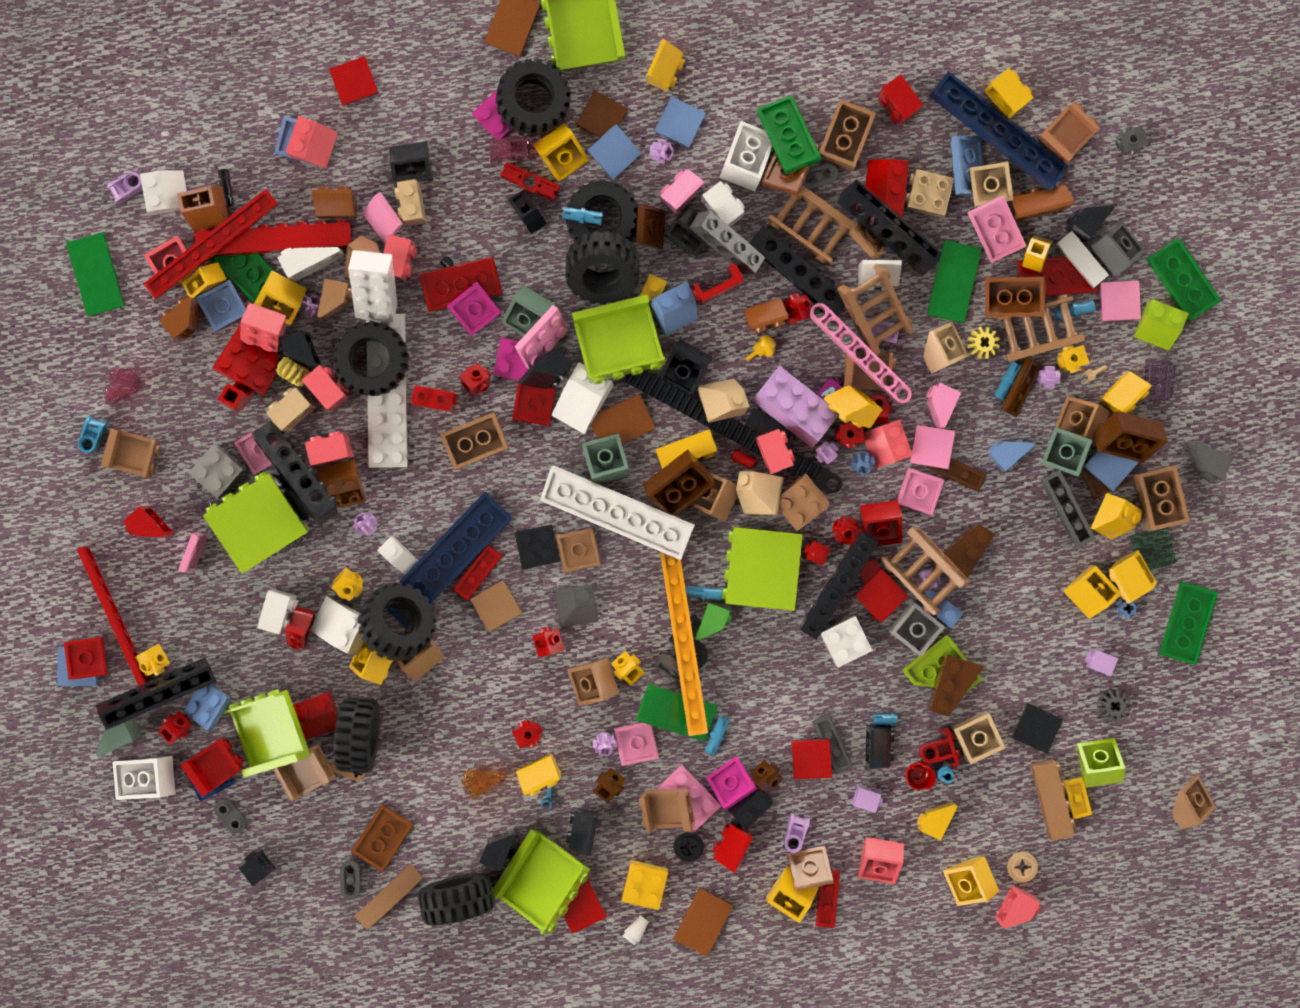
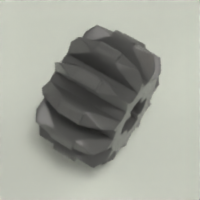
[1097,689,1130,722]

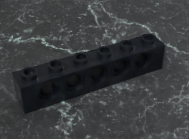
[837,179,942,276]
[749,226,846,317]
[252,421,338,526]
[800,529,878,640]
[95,657,217,730]

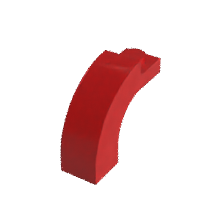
[217,382,256,412]

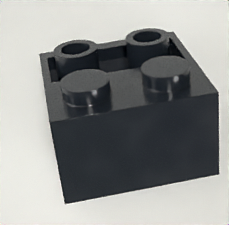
[390,141,434,186]
[664,206,707,259]
[479,828,519,872]

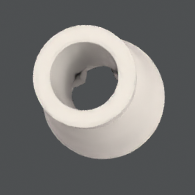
[623,915,649,945]

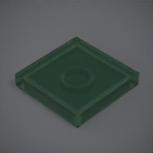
[1129,527,1177,570]

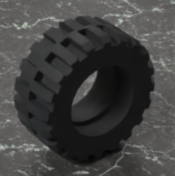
[496,58,571,138]
[565,179,638,241]
[565,231,639,305]
[332,321,410,396]
[357,582,436,661]
[334,697,380,773]
[417,873,495,926]

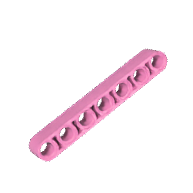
[810,303,912,404]

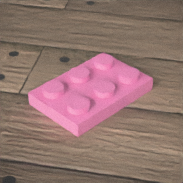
[967,195,1026,263]
[515,305,568,369]
[655,764,721,832]

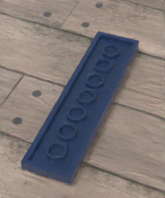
[929,71,1069,191]
[385,492,513,629]

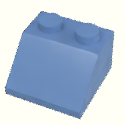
[649,282,698,336]

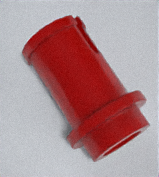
[730,449,756,470]

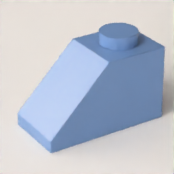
[987,441,1034,472]
[918,590,963,628]

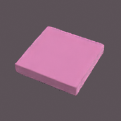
[362,192,403,244]
[1099,281,1141,321]
[234,423,286,475]
[910,425,956,470]
[897,467,945,516]
[178,533,208,572]
[614,723,659,766]

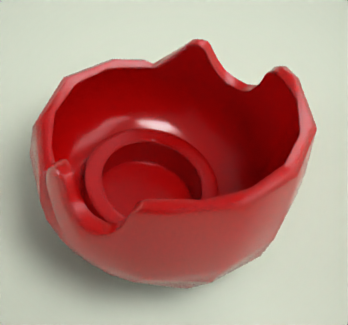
[905,762,936,791]

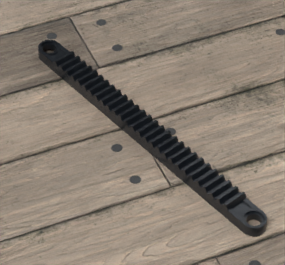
[619,370,842,493]

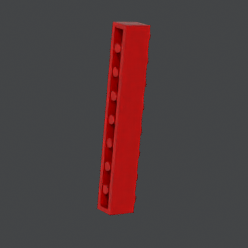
[194,219,353,257]

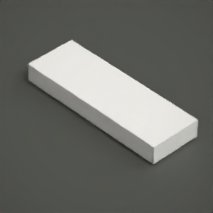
[1056,231,1109,288]

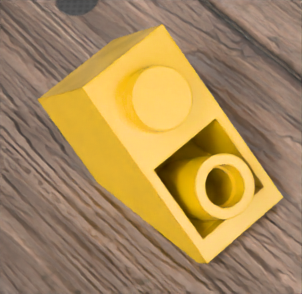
[1022,235,1053,272]

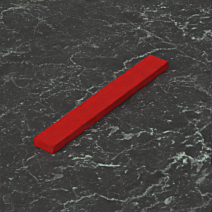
[143,189,279,300]
[76,546,150,686]

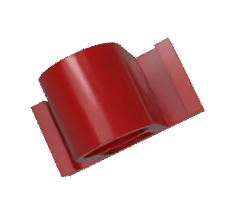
[285,606,316,650]
[918,726,961,767]

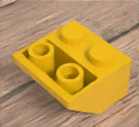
[254,270,307,325]
[1099,371,1151,414]
[824,385,883,429]
[1109,550,1157,604]
[1063,565,1120,619]
[516,753,561,796]
[766,866,819,923]

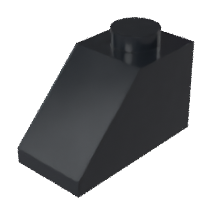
[508,189,547,234]

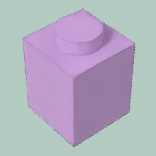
[1085,649,1118,676]
[852,785,883,813]

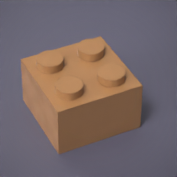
[778,473,830,531]

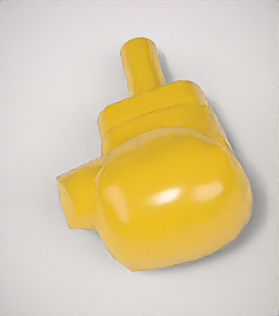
[745,335,776,361]

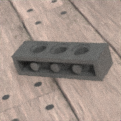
[690,210,765,275]
[1039,470,1096,548]

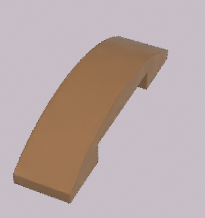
[354,864,423,930]

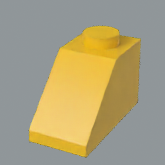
[182,262,226,298]
[917,802,958,841]

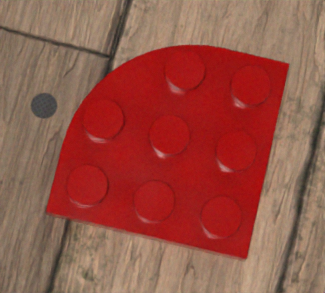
[212,325,279,397]

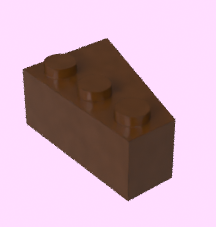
[929,523,995,578]
[927,654,984,717]

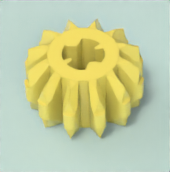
[967,327,1000,359]
[276,357,310,386]

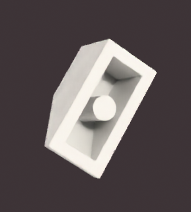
[377,536,419,574]

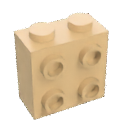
[904,169,954,218]
[395,179,427,226]

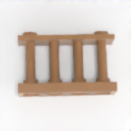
[767,185,855,265]
[837,264,913,356]
[996,294,1085,362]
[881,527,971,615]

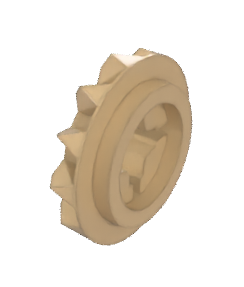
[1007,851,1038,882]

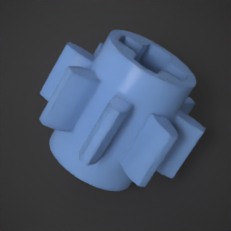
[851,451,875,475]
[1114,599,1140,620]

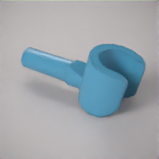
[541,786,554,810]

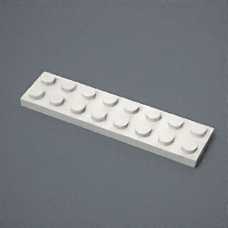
[366,314,408,468]
[540,465,695,560]

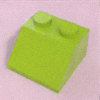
[1133,299,1189,351]
[1077,738,1125,788]

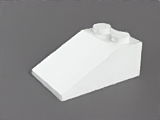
[719,121,772,192]
[277,247,346,282]
[552,363,614,435]
[311,596,364,655]
[113,756,176,800]

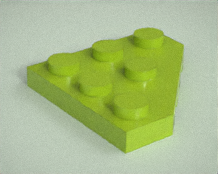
[901,634,983,691]

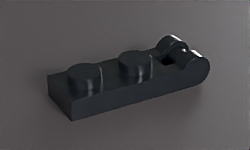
[744,408,797,449]

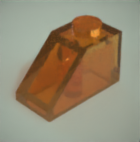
[461,767,506,799]

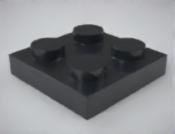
[515,524,560,570]

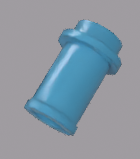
[874,712,897,728]

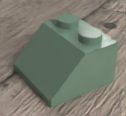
[501,285,556,337]
[1042,427,1092,477]
[582,434,630,484]
[96,718,143,757]

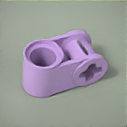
[107,172,143,204]
[784,813,810,853]

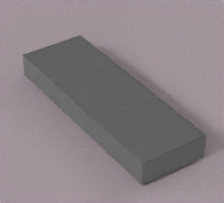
[811,714,853,774]

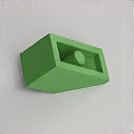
[695,602,732,640]

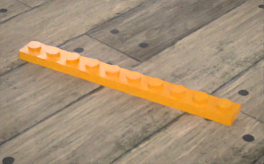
[660,552,708,736]

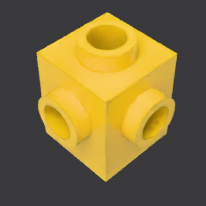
[1057,345,1089,374]
[331,567,364,602]
[135,644,170,677]
[611,651,645,686]

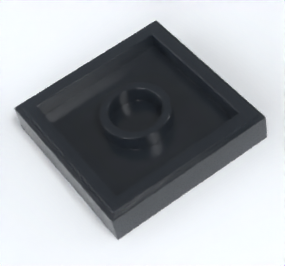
[1011,703,1063,754]

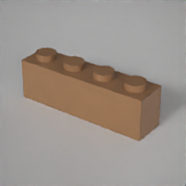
[1030,759,1076,841]

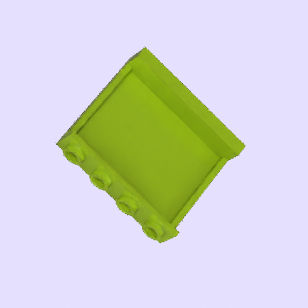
[541,0,625,71]
[572,295,665,384]
[203,472,310,574]
[722,527,803,611]
[223,689,311,777]
[492,829,591,935]

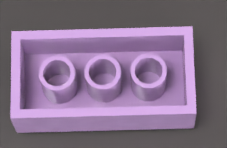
[752,365,839,448]

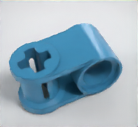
[78,416,108,454]

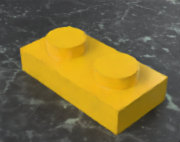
[640,274,667,315]
[1063,777,1092,819]

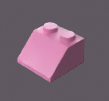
[660,169,704,215]
[926,383,961,429]

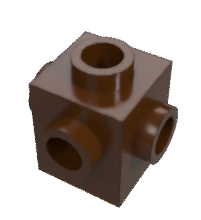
[750,760,784,795]
[593,768,625,803]

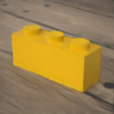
[655,429,717,469]

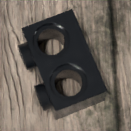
[239,849,275,887]

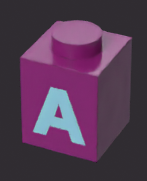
[816,378,843,403]

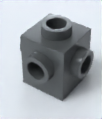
[1115,126,1149,156]

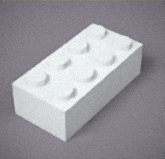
[348,250,398,322]

